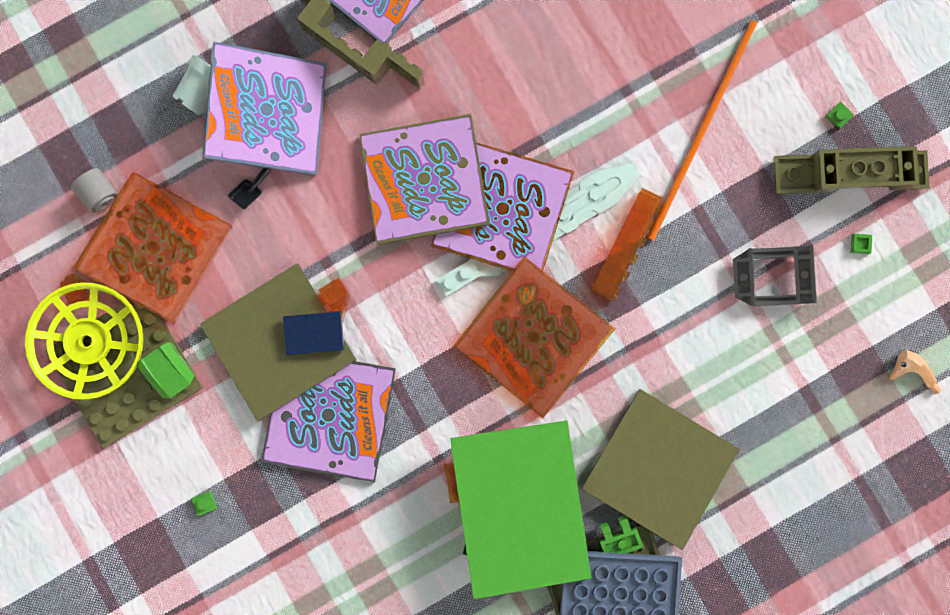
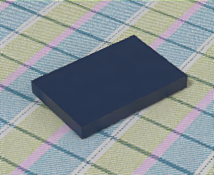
[283,311,345,355]

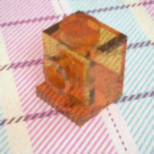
[59,273,90,304]

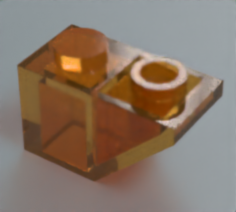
[318,278,350,322]

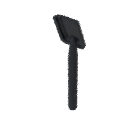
[228,168,272,210]

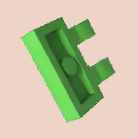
[599,516,643,554]

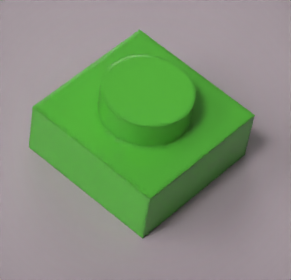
[825,102,854,130]
[191,491,218,516]

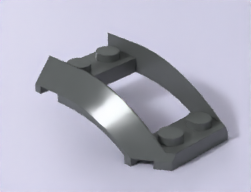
[733,245,817,306]

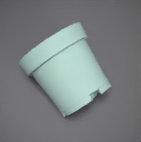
[172,54,211,118]

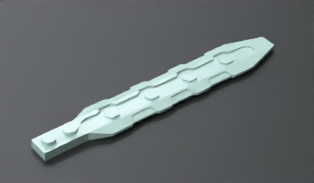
[437,164,639,297]

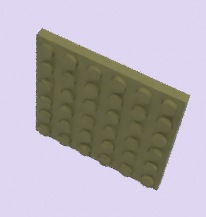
[46,298,204,448]

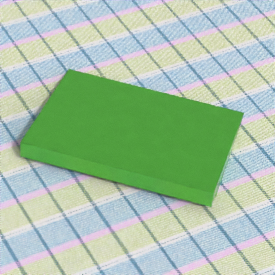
[450,420,592,599]

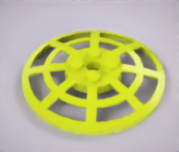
[25,283,143,399]

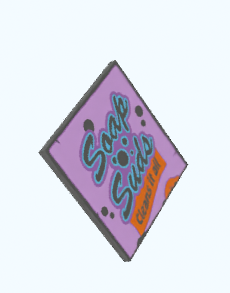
[261,361,396,483]

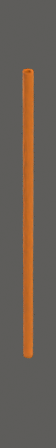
[647,20,757,242]

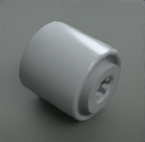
[70,168,118,213]

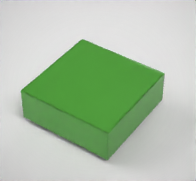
[850,233,872,254]

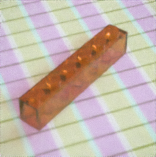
[590,188,663,302]

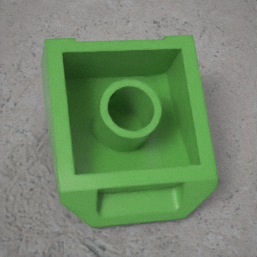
[137,342,194,398]

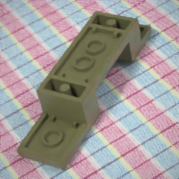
[297,0,425,90]
[773,146,930,195]

